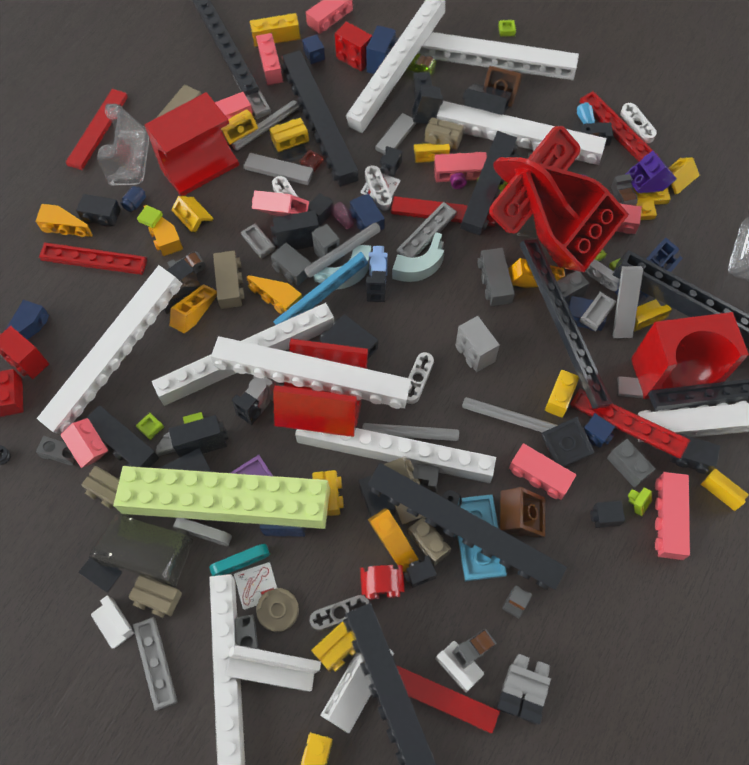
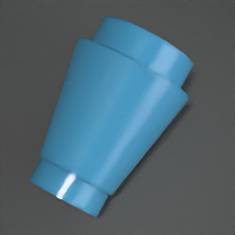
[576,102,595,124]

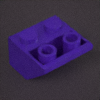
[626,150,677,193]

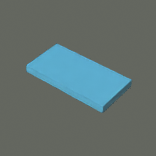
[457,494,507,581]

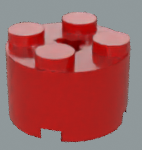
[360,565,404,599]

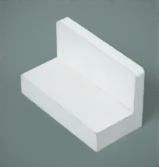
[91,595,135,649]
[435,641,484,692]

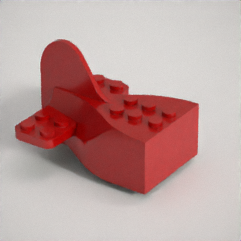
[489,126,629,272]

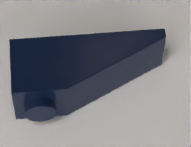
[5,300,49,340]

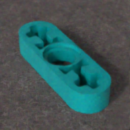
[209,544,270,576]

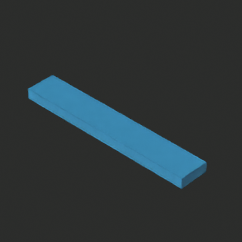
[273,252,368,325]

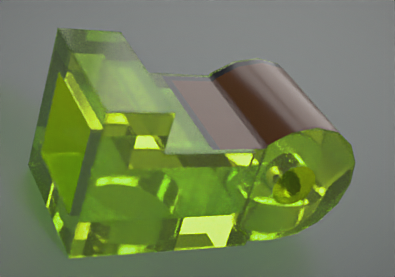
[407,53,437,75]

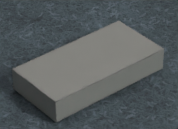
[241,223,276,259]
[580,292,617,331]
[618,377,643,398]

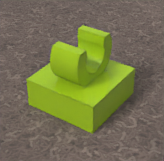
[628,488,652,516]

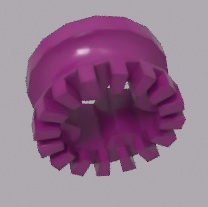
[450,173,467,189]

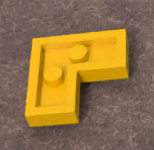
[633,187,671,220]

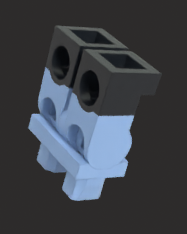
[366,246,387,302]

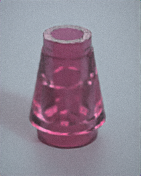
[331,202,354,229]

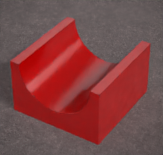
[144,92,239,196]
[273,339,368,437]

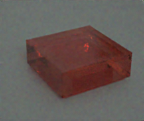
[300,149,324,172]

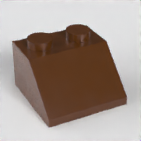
[484,65,523,107]
[500,487,545,538]

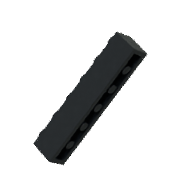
[460,131,518,235]

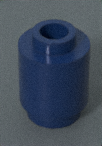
[121,186,146,212]

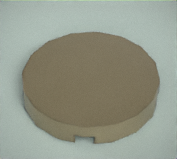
[256,588,299,632]

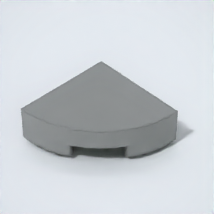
[156,432,175,456]

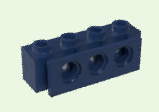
[615,238,683,307]

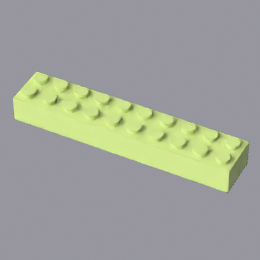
[113,466,330,529]

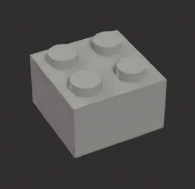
[455,316,500,372]

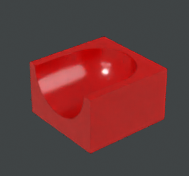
[631,312,749,399]

